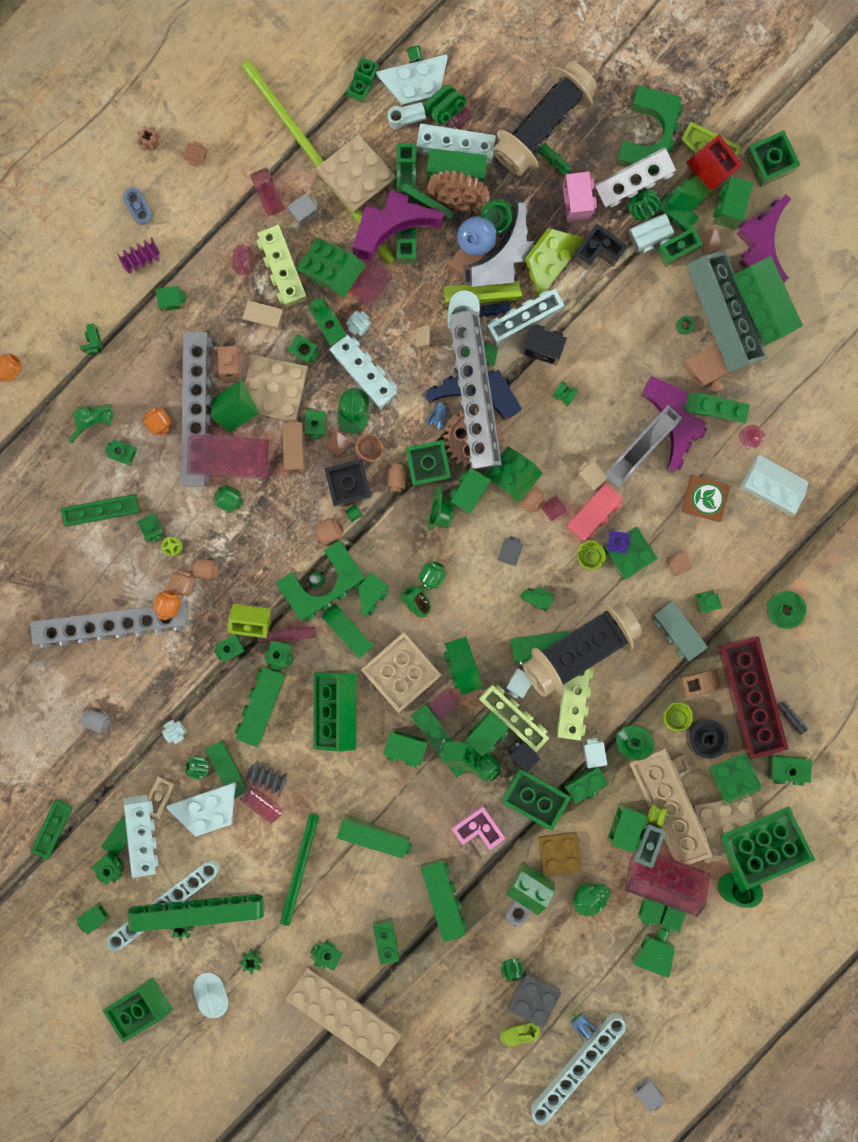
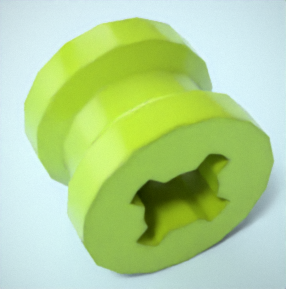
[161,537,183,556]
[647,804,668,828]

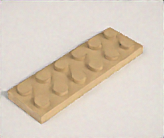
[629,748,714,868]
[285,966,402,1067]

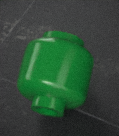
[213,485,243,513]
[418,560,446,590]
[475,754,501,782]

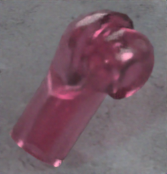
[445,107,471,129]

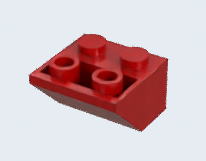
[686,134,743,190]

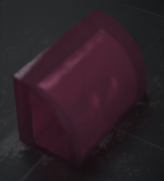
[240,785,283,824]

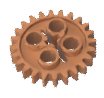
[427,170,490,213]
[443,407,505,469]

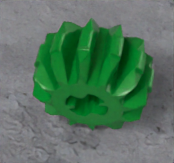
[627,189,662,222]

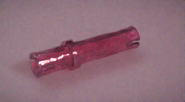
[258,626,316,643]

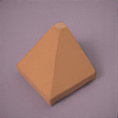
[700,227,722,255]
[325,430,351,458]
[667,551,692,576]

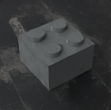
[507,970,561,1028]

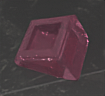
[542,496,567,522]

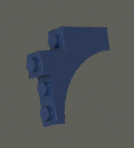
[425,367,522,421]

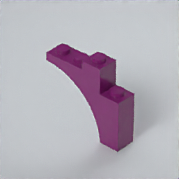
[353,191,444,260]
[737,194,791,283]
[641,376,707,473]

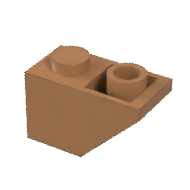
[678,668,721,697]

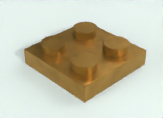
[538,832,582,876]

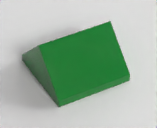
[211,380,260,432]

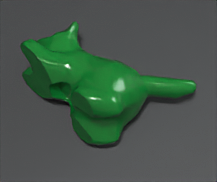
[69,404,114,443]

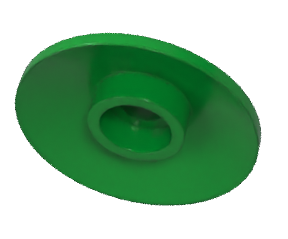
[616,726,654,761]

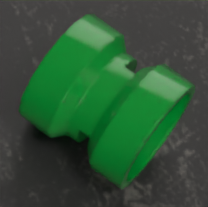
[552,381,578,407]

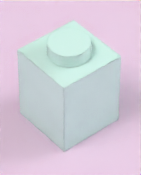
[506,668,531,699]
[583,738,607,768]

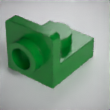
[80,323,103,355]
[137,513,165,543]

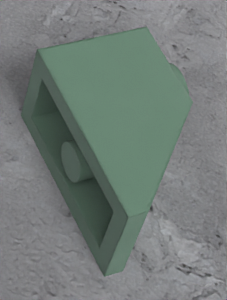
[634,823,666,868]

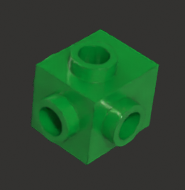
[265,641,294,672]
[91,851,125,885]
[310,940,343,971]

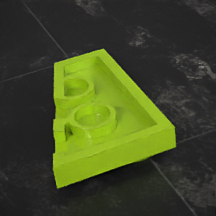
[681,122,742,183]

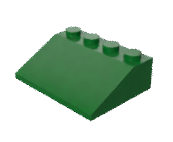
[720,806,815,893]

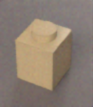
[577,461,608,492]

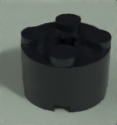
[686,718,729,759]

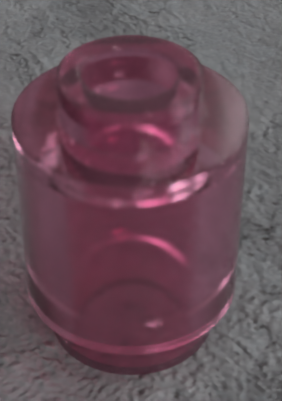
[232,245,252,275]

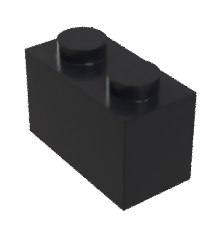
[508,739,540,772]

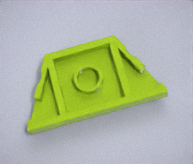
[525,228,585,297]

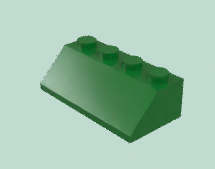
[732,256,803,345]
[313,672,357,752]

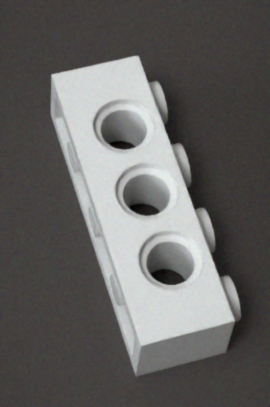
[595,147,676,207]

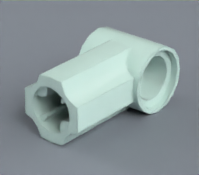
[387,102,426,129]

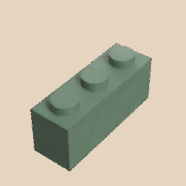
[652,601,708,661]

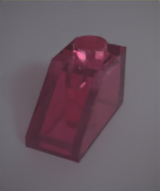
[249,167,285,217]

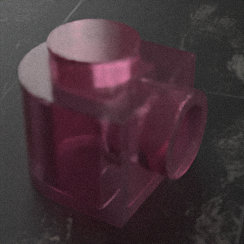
[739,424,765,449]

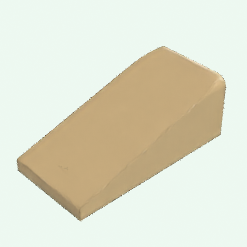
[242,301,284,330]
[147,776,175,821]

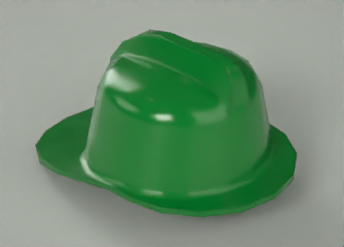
[338,388,369,434]
[427,485,454,531]
[717,873,763,908]

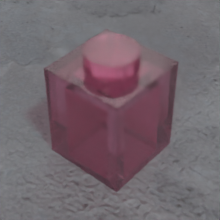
[428,689,458,720]

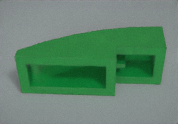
[321,603,374,659]

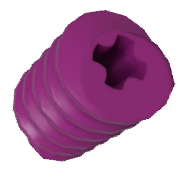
[117,237,160,274]

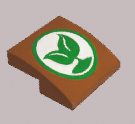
[681,475,731,522]

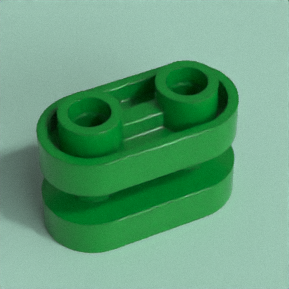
[424,84,466,125]

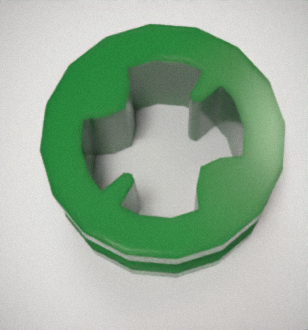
[676,316,695,335]

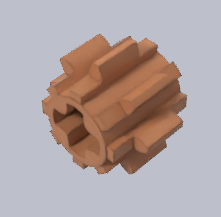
[137,126,161,151]
[184,141,207,167]

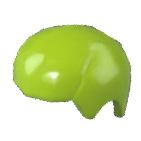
[577,540,606,570]
[664,702,693,732]

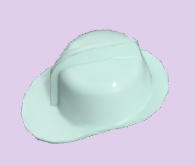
[447,290,480,337]
[193,972,228,1018]

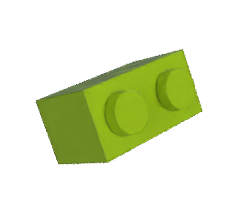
[228,604,271,638]

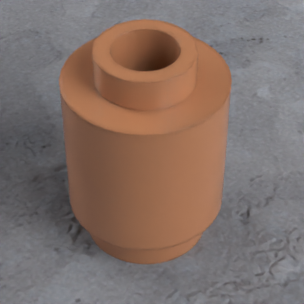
[386,464,408,493]
[190,559,220,580]

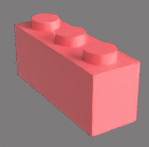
[565,483,623,542]

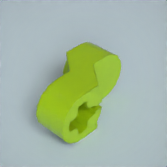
[500,1022,540,1047]

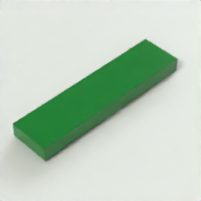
[61,494,140,527]

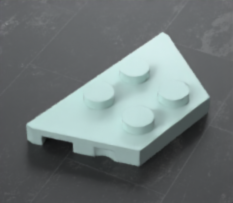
[376,54,448,107]
[166,782,237,837]

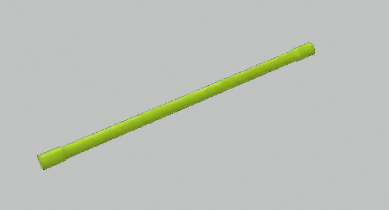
[241,60,396,265]

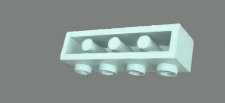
[417,124,496,165]
[487,289,565,346]
[330,335,398,410]
[123,795,158,878]

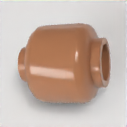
[517,485,545,513]
[314,518,344,546]
[167,570,195,599]

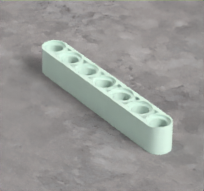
[107,860,220,951]
[531,1013,626,1125]

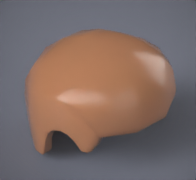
[355,433,384,463]

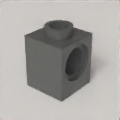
[497,536,524,566]

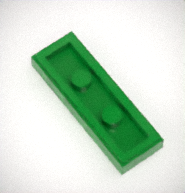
[398,183,454,219]
[204,740,249,799]
[30,799,74,860]

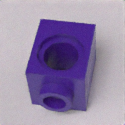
[607,531,630,554]

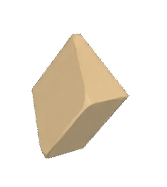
[415,325,430,348]
[671,754,691,778]

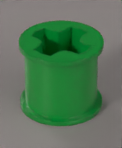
[406,45,424,63]
[344,503,363,523]

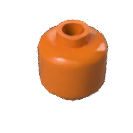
[0,353,22,382]
[143,407,172,436]
[153,590,181,620]

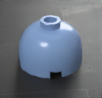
[457,216,497,256]

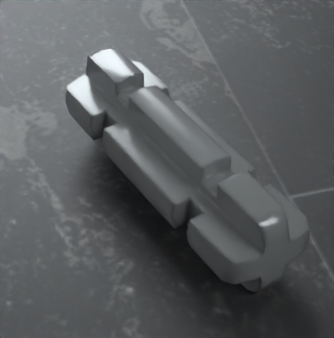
[777,701,808,735]

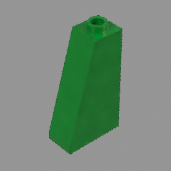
[336,814,412,859]

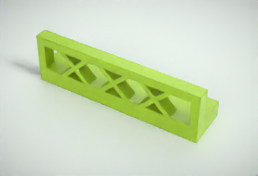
[444,281,522,307]

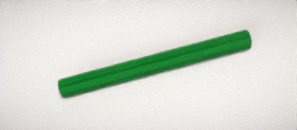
[280,813,319,926]

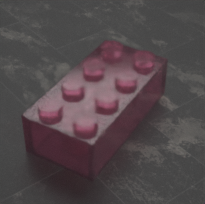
[187,434,269,480]
[624,850,710,917]

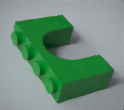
[616,85,684,174]
[276,540,366,622]

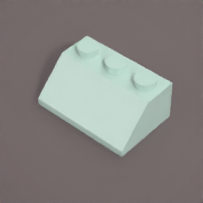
[740,454,809,515]

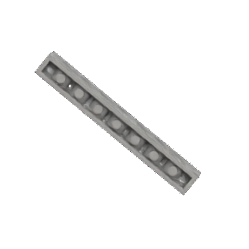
[449,310,502,469]
[181,332,213,487]
[30,602,189,648]

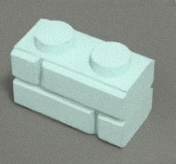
[628,214,674,254]

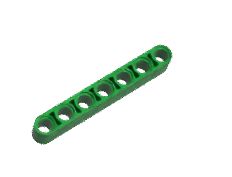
[128,894,264,932]

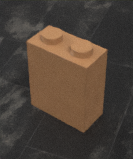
[282,419,307,473]

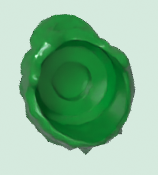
[480,198,513,234]
[572,883,610,917]

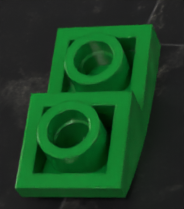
[346,57,379,103]
[659,193,699,232]

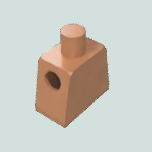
[682,344,728,393]
[217,346,242,384]

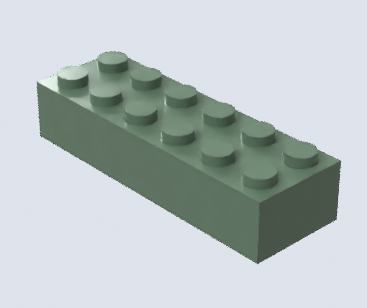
[687,251,768,372]

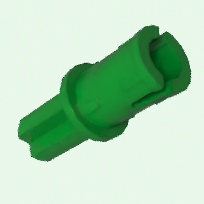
[537,143,572,176]

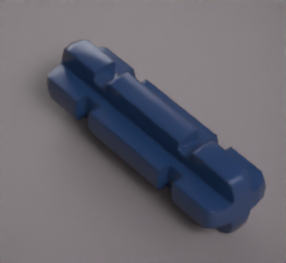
[479,301,511,318]

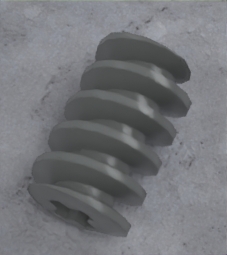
[244,760,287,797]

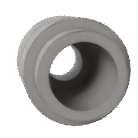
[81,710,111,734]

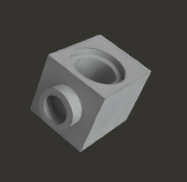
[287,193,319,227]
[505,899,532,928]
[633,1076,665,1113]

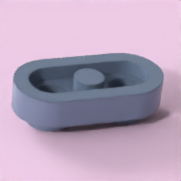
[123,188,153,225]

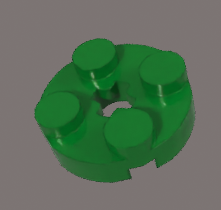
[767,591,807,629]

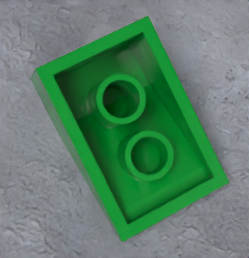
[102,977,173,1043]

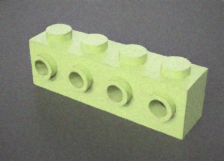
[256,225,308,308]
[556,668,594,741]
[479,684,549,752]

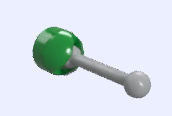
[309,572,325,587]

